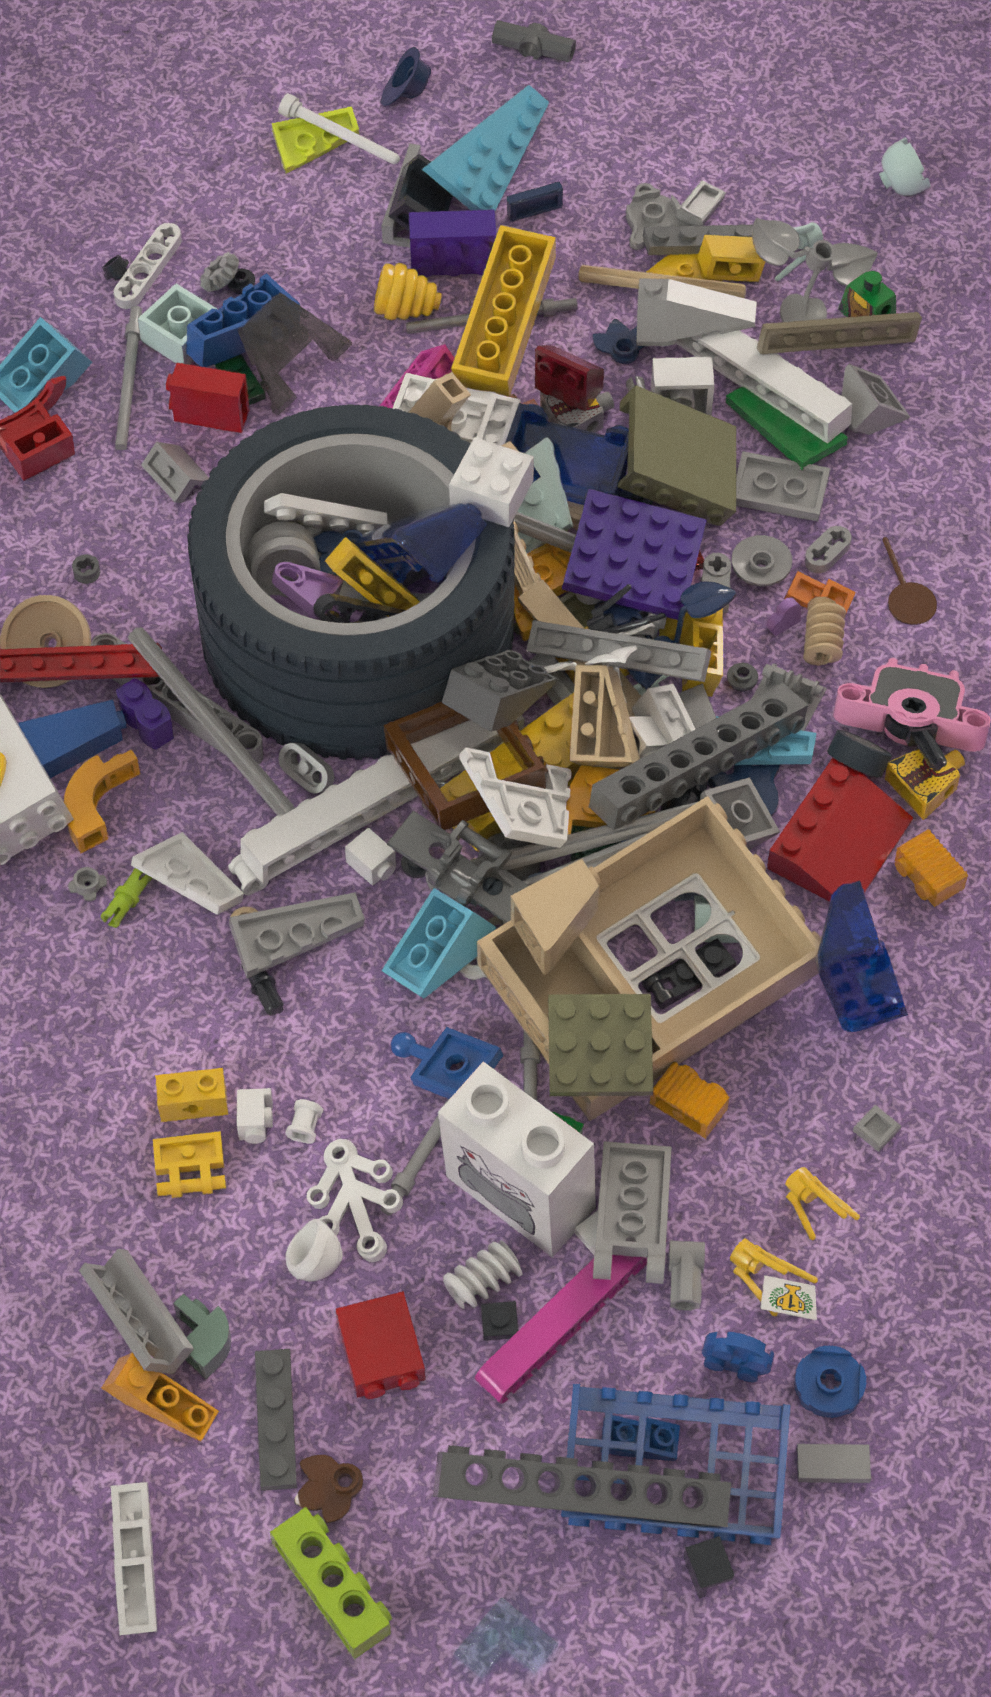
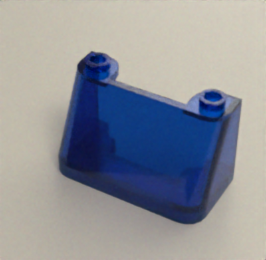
[505,403,629,505]
[355,503,488,584]
[815,880,908,1032]

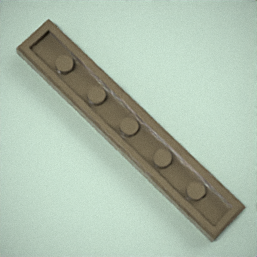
[756,312,922,354]

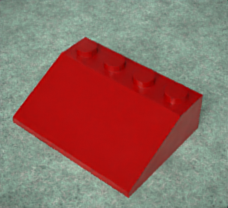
[767,757,913,913]

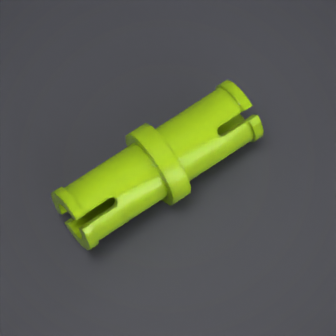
[101,868,152,928]

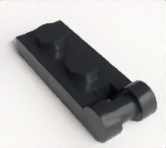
[642,938,736,1009]

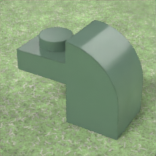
[173,1294,231,1380]

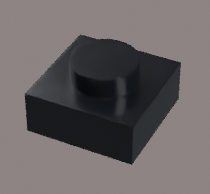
[481,1301,518,1341]

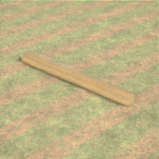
[578,265,746,298]

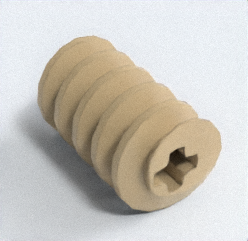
[803,597,846,666]

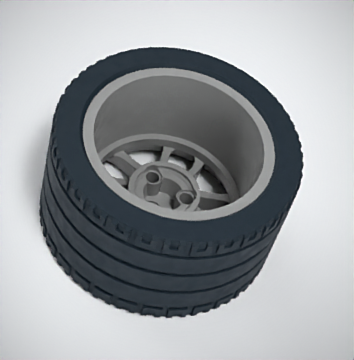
[187,404,515,760]

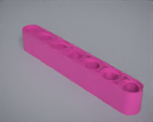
[475,1238,667,1404]

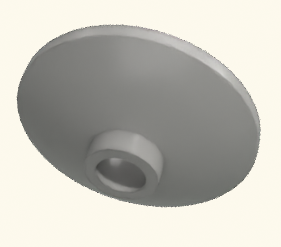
[731,535,792,586]

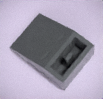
[442,650,557,732]

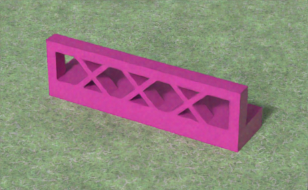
[380,344,455,408]

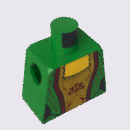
[838,271,896,317]

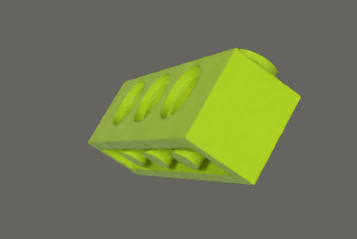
[270,1507,392,1659]

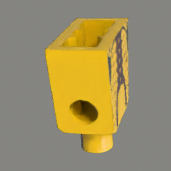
[884,749,965,820]

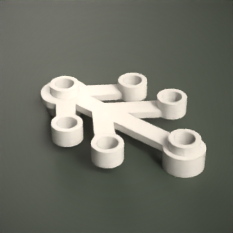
[307,1139,403,1262]

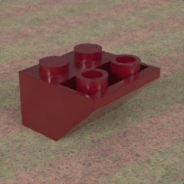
[535,345,604,412]

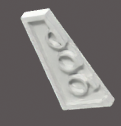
[264,493,387,535]

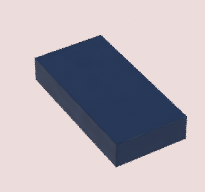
[507,181,563,222]

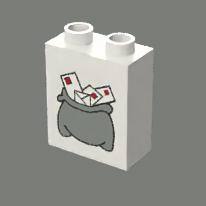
[438,1062,596,1257]

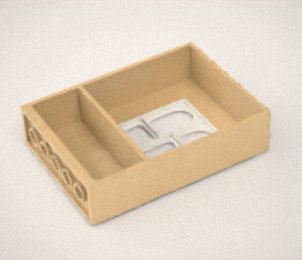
[477,796,825,1121]

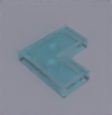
[454,1597,558,1679]

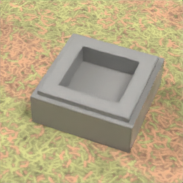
[853,1105,901,1152]

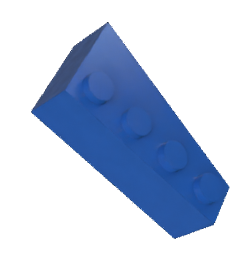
[186,273,300,367]

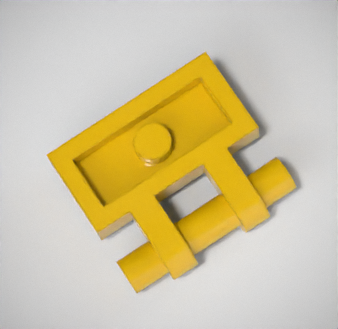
[153,1131,226,1198]

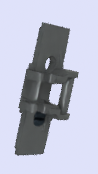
[387,811,529,923]

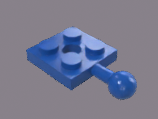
[390,1027,504,1099]

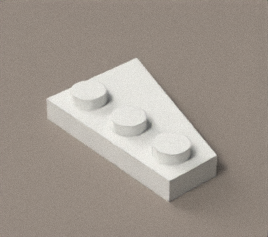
[131,832,244,915]

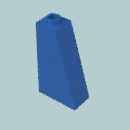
[18,699,127,779]

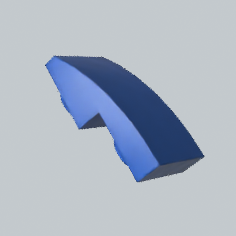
[600,1415,680,1461]

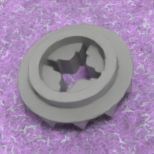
[200,252,239,292]

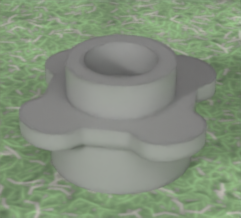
[68,867,107,901]

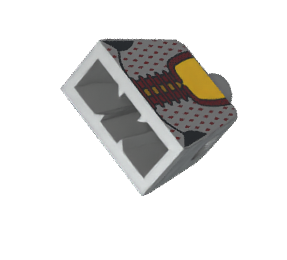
[540,391,614,449]

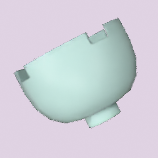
[879,137,931,196]

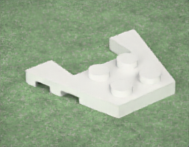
[459,747,571,848]

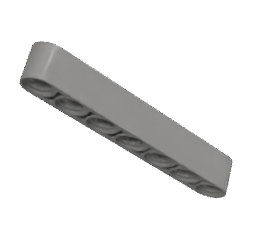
[91,633,264,764]

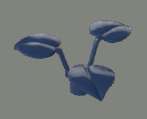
[594,581,737,690]

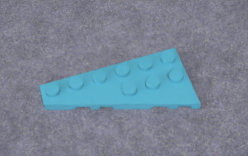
[422,85,549,211]

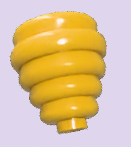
[374,263,442,321]

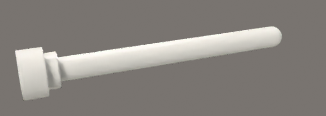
[278,93,400,164]

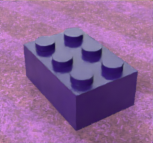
[409,210,496,277]

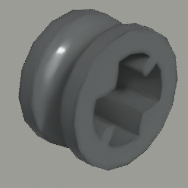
[72,554,101,584]

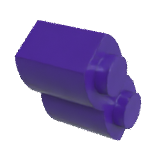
[116,678,174,750]

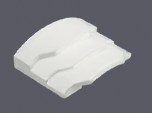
[392,373,521,446]

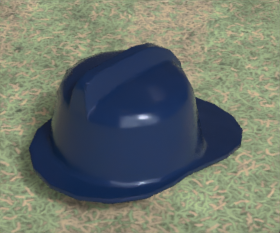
[380,47,431,106]

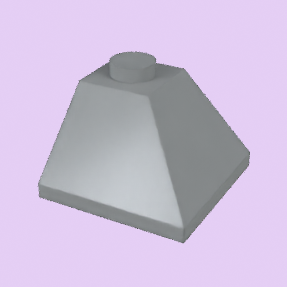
[841,364,910,435]
[700,777,780,850]

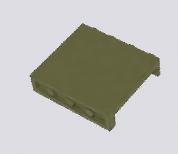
[618,385,736,526]

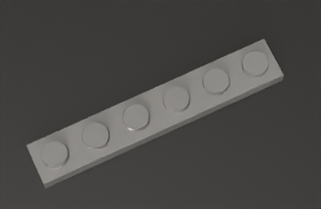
[526,620,711,682]

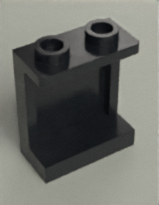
[388,154,453,231]

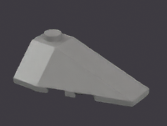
[637,278,757,346]

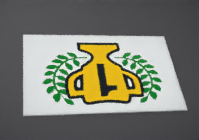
[761,1276,817,1320]

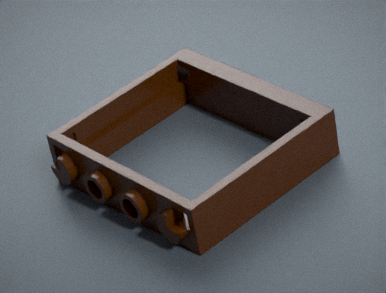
[384,702,548,830]

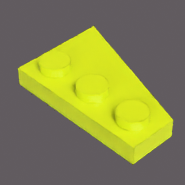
[272,106,359,174]

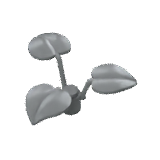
[752,218,878,322]

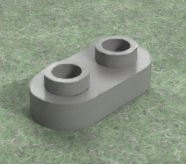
[279,743,334,793]

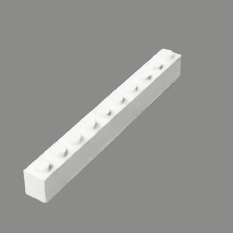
[241,715,525,884]

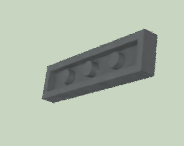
[642,224,753,255]
[255,1349,297,1491]

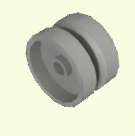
[248,521,320,598]

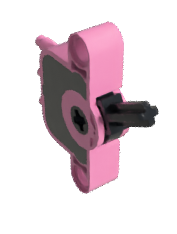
[833,658,991,772]

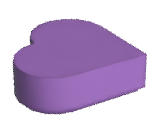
[766,598,801,636]

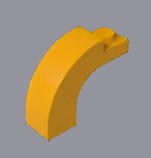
[64,749,141,854]

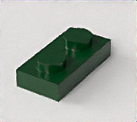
[214,354,266,405]

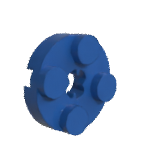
[702,1332,774,1382]
[794,1345,867,1418]

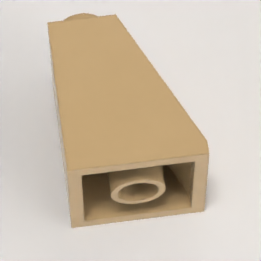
[511,859,601,975]

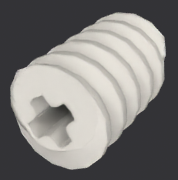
[443,1240,523,1309]

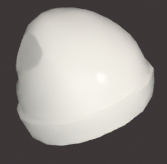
[286,1219,343,1282]

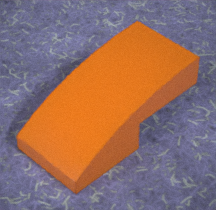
[783,571,856,613]

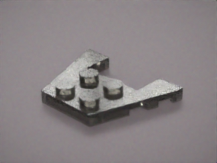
[237,292,353,415]

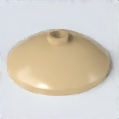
[0,595,91,688]

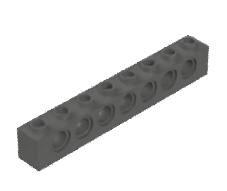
[589,683,808,830]
[433,1445,731,1527]

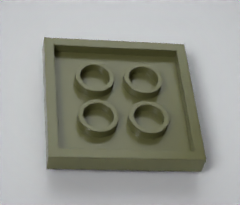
[548,994,653,1096]

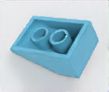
[0,317,92,413]
[381,888,497,999]

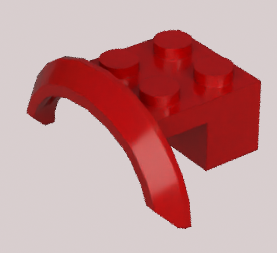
[0,376,75,481]

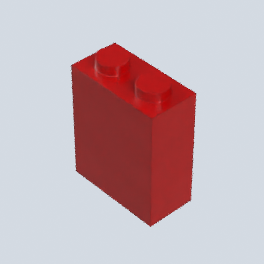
[166,362,250,433]
[335,1291,426,1399]

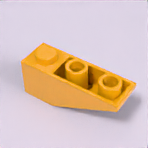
[101,1353,219,1442]

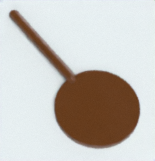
[882,537,937,625]

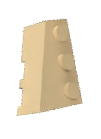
[570,665,640,767]

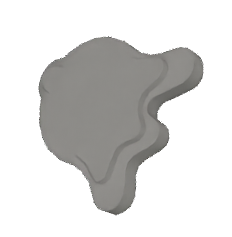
[626,183,694,250]

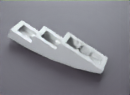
[110,1482,157,1635]

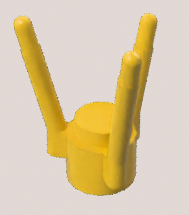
[785,1167,860,1240]
[730,1238,818,1317]

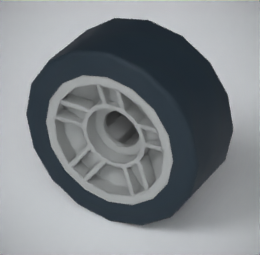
[827,730,892,778]

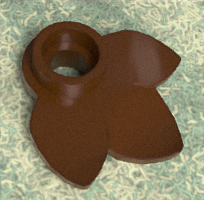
[294,1455,363,1523]

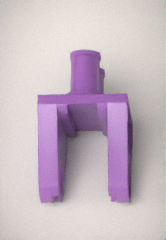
[270,562,363,622]

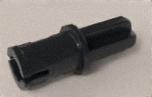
[241,964,284,1016]

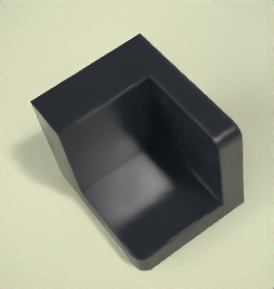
[684,1536,734,1599]

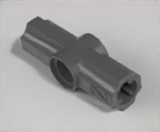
[492,20,576,63]

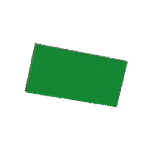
[725,386,848,470]

